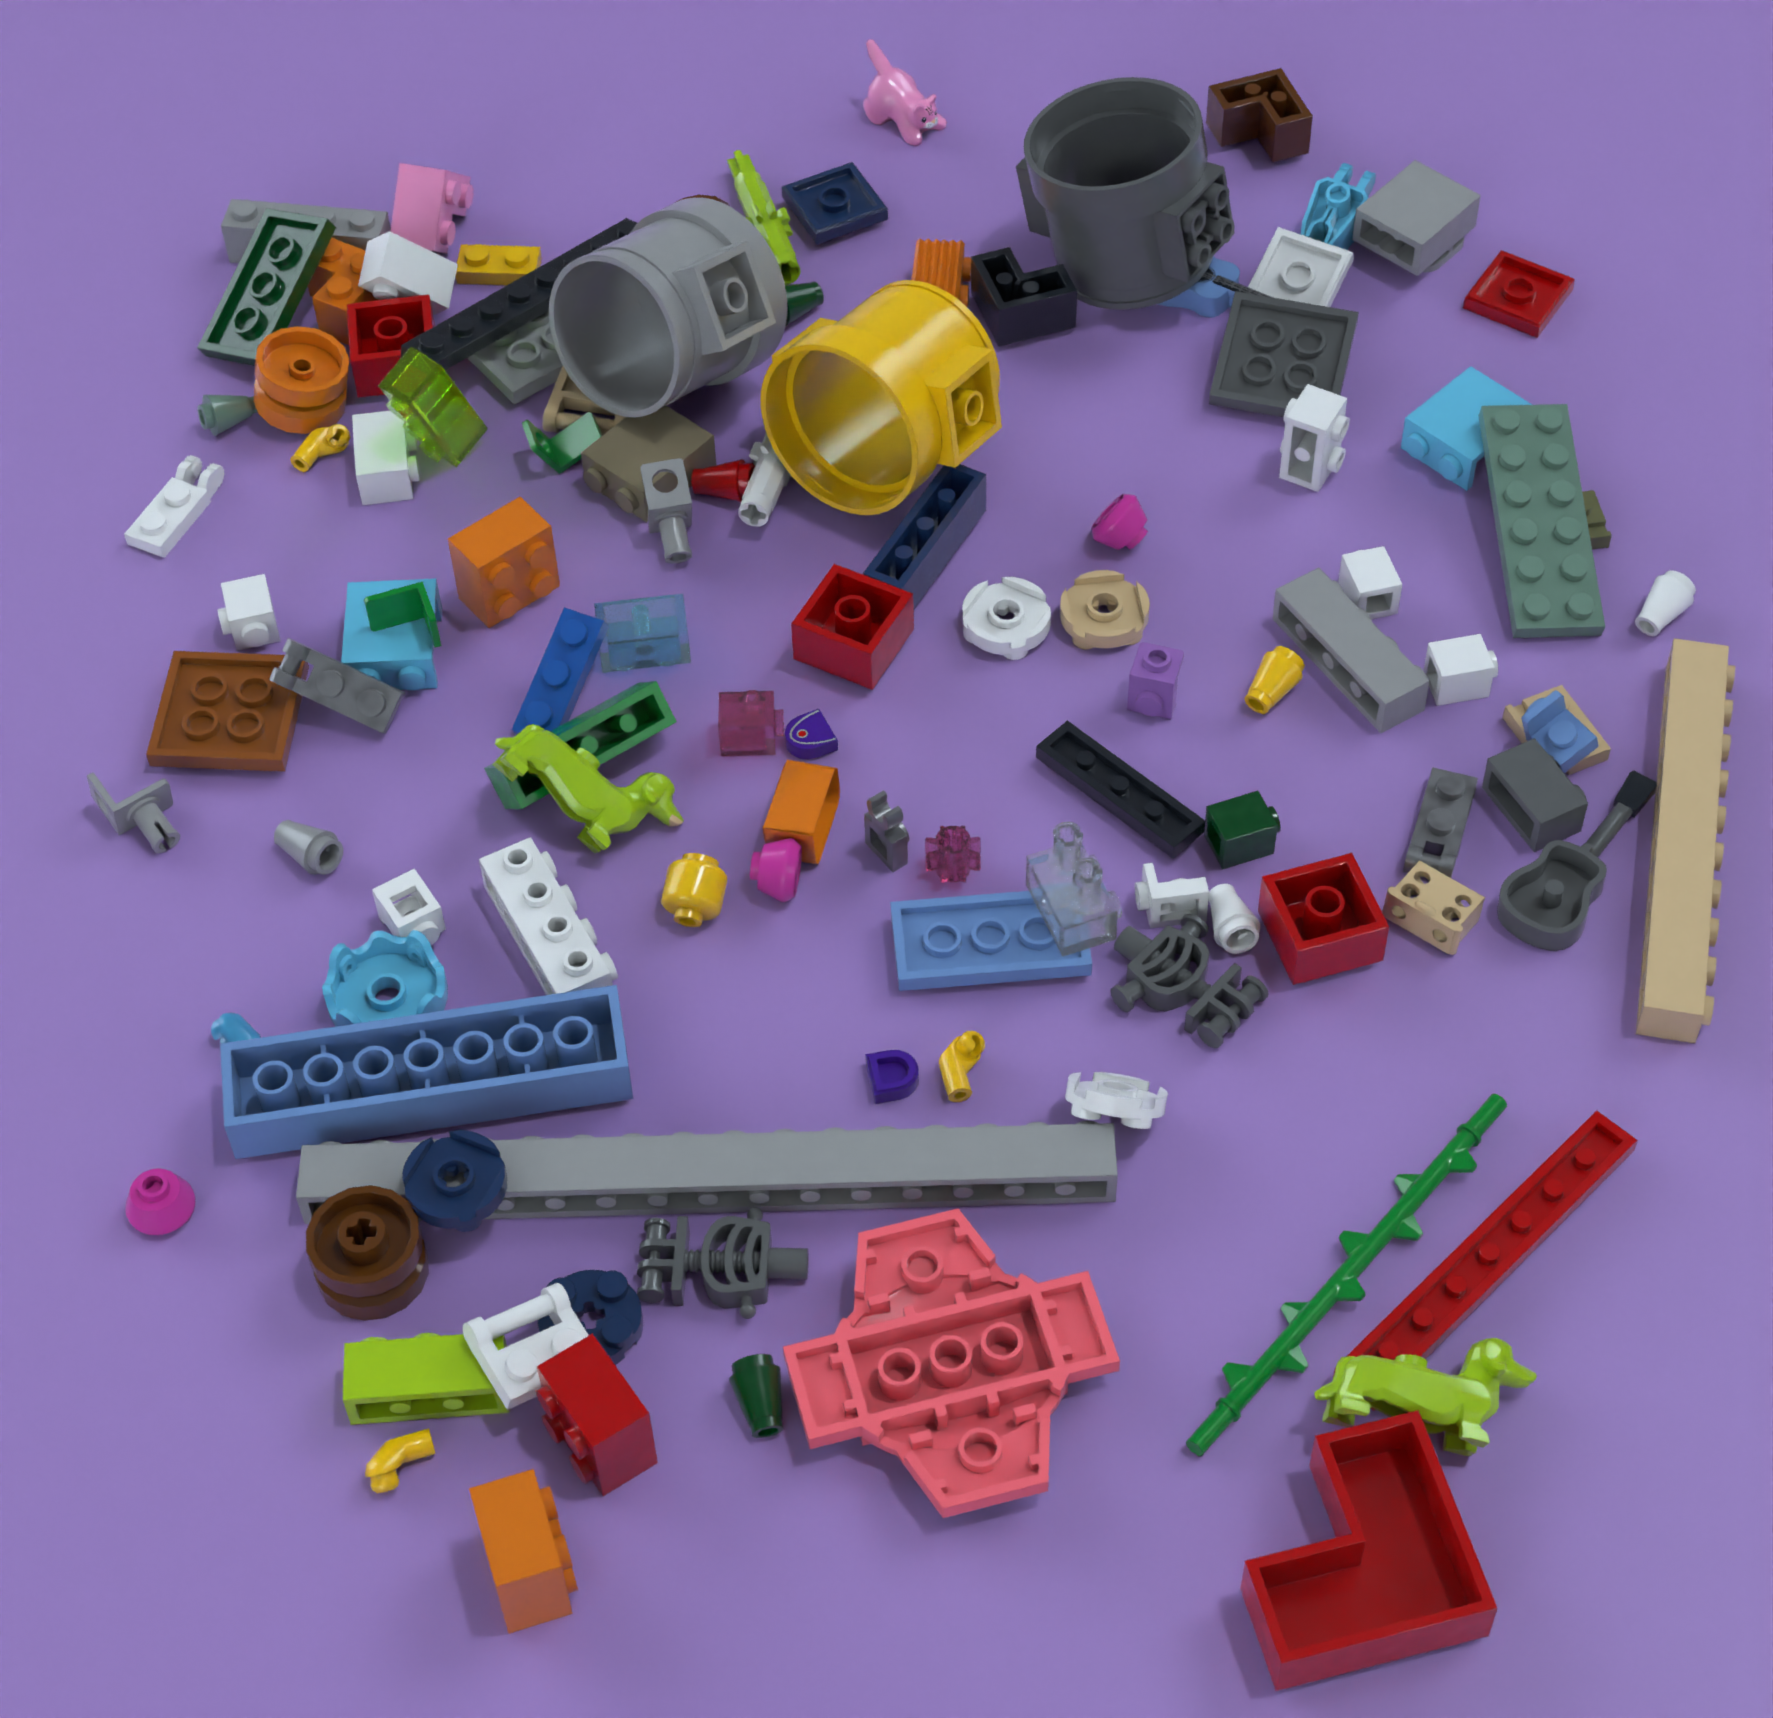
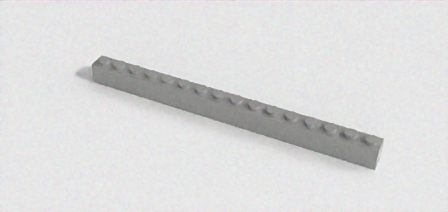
[296,1121,1118,1224]

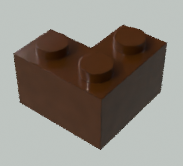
[1206,68,1313,162]

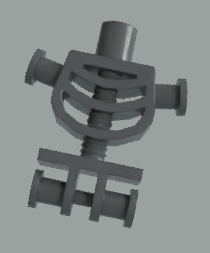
[1110,914,1269,1048]

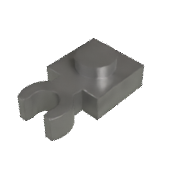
[864,790,910,872]

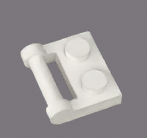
[463,1283,589,1410]

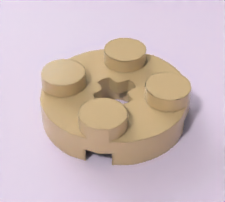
[1060,570,1150,650]

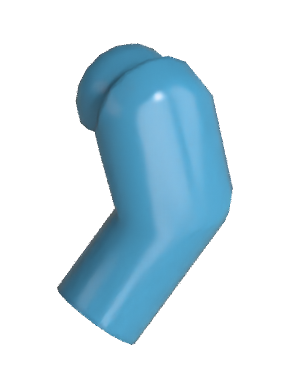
[211,1013,261,1043]

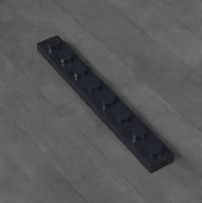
[401,218,637,379]

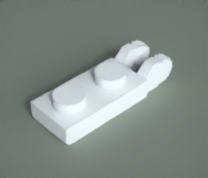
[124,455,225,558]

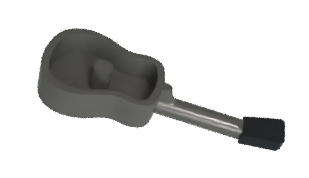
[1497,770,1657,951]

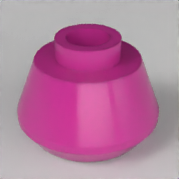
[1091,494,1148,550]
[750,838,802,903]
[125,1168,195,1235]

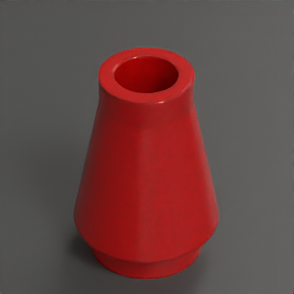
[691,459,755,502]

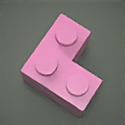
[390,163,473,254]

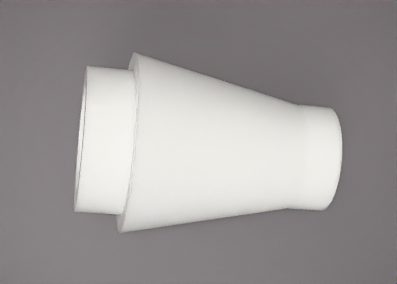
[1635,570,1696,636]
[1208,884,1260,954]

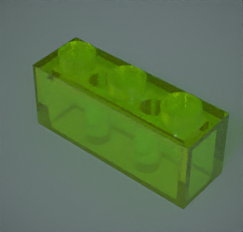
[378,346,488,467]

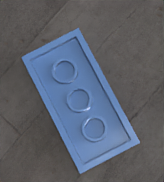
[890,887,1092,991]

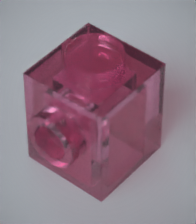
[718,690,785,756]

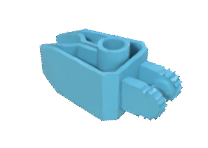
[1301,163,1376,250]

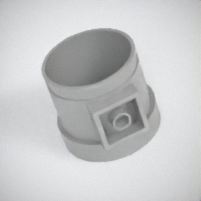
[549,197,787,417]

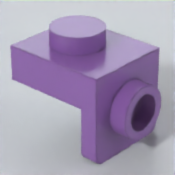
[1127,642,1184,719]

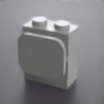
[1352,160,1481,276]

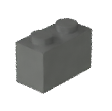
[1482,738,1588,852]

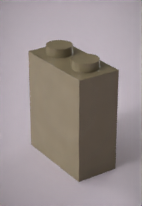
[581,406,717,522]

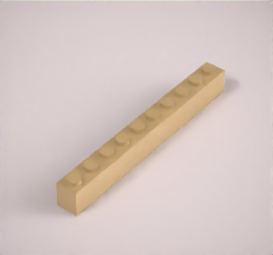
[1636,638,1736,1043]

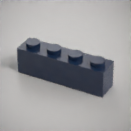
[863,464,987,608]

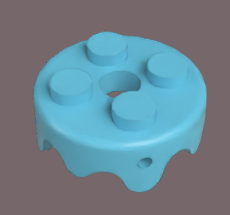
[322,930,448,1026]

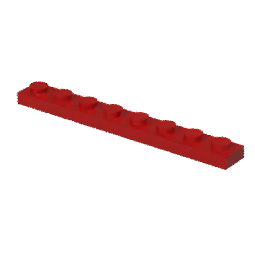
[1333,1110,1638,1411]

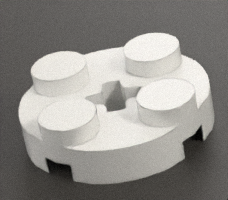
[962,577,1051,660]
[1065,1072,1168,1129]

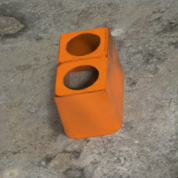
[763,759,840,864]

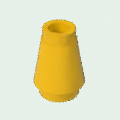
[1244,646,1305,714]

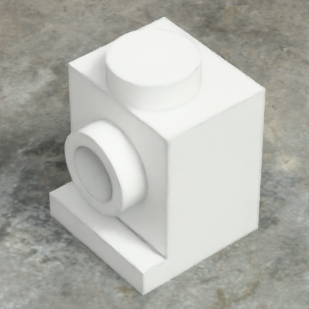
[372,868,446,945]

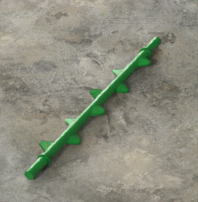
[1186,1094,1507,1456]

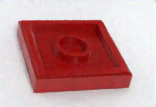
[1463,250,1575,338]

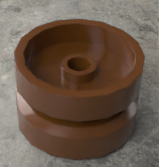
[306,1185,429,1321]

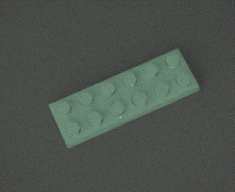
[1478,404,1605,638]

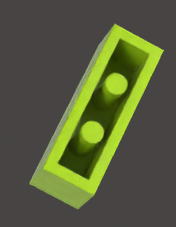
[343,1333,510,1425]

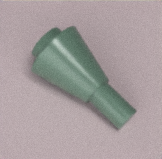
[197,395,258,436]

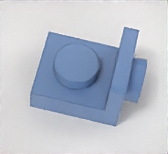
[1521,690,1599,773]

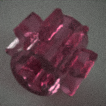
[925,825,981,883]

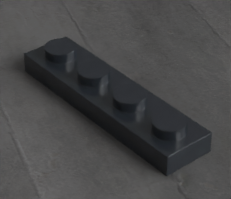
[1036,720,1206,859]

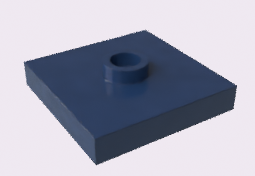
[781,162,888,245]

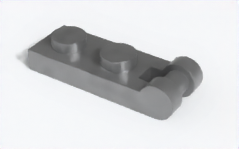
[269,638,405,734]
[1403,767,1478,878]

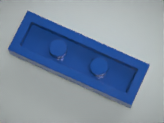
[511,607,609,735]

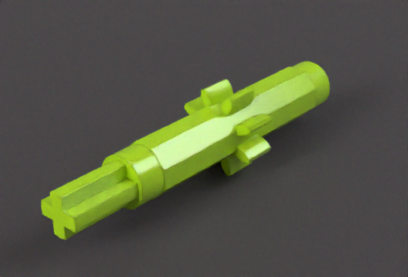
[727,150,801,285]

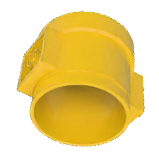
[760,280,1002,515]

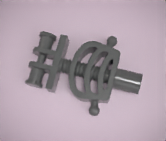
[637,1207,809,1319]

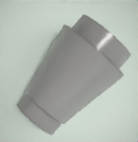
[274,820,343,875]

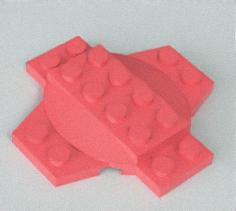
[783,1208,1120,1518]

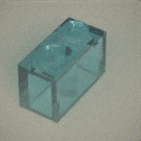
[594,594,691,673]

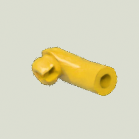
[290,424,350,472]
[939,1030,985,1102]
[365,1428,436,1493]

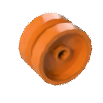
[254,326,349,434]

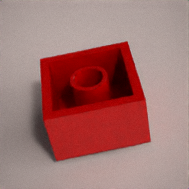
[347,294,441,398]
[791,564,914,690]
[1258,853,1389,985]
[536,1333,658,1496]

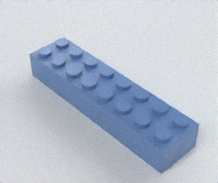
[220,985,633,1159]

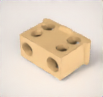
[1382,860,1485,955]

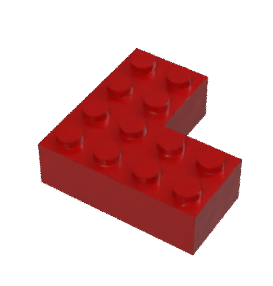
[1240,1410,1498,1691]

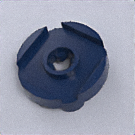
[402,1130,508,1232]
[537,1270,643,1365]

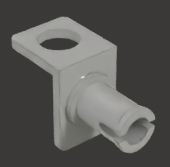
[640,458,692,564]
[87,772,180,853]

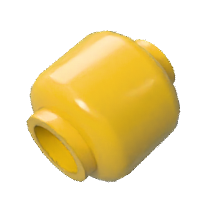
[661,853,727,927]

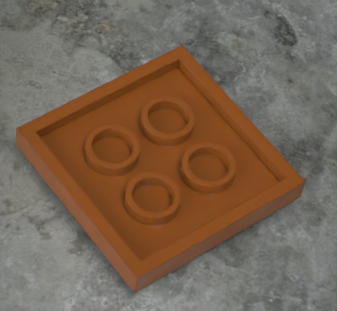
[146,651,309,772]

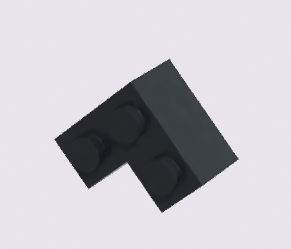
[971,247,1077,347]

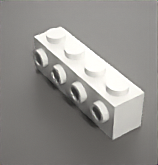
[479,837,618,995]

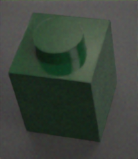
[1204,790,1281,870]

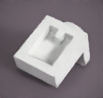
[1134,863,1209,928]

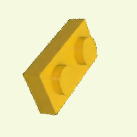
[456,244,542,285]

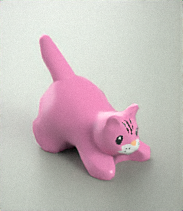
[864,39,947,146]

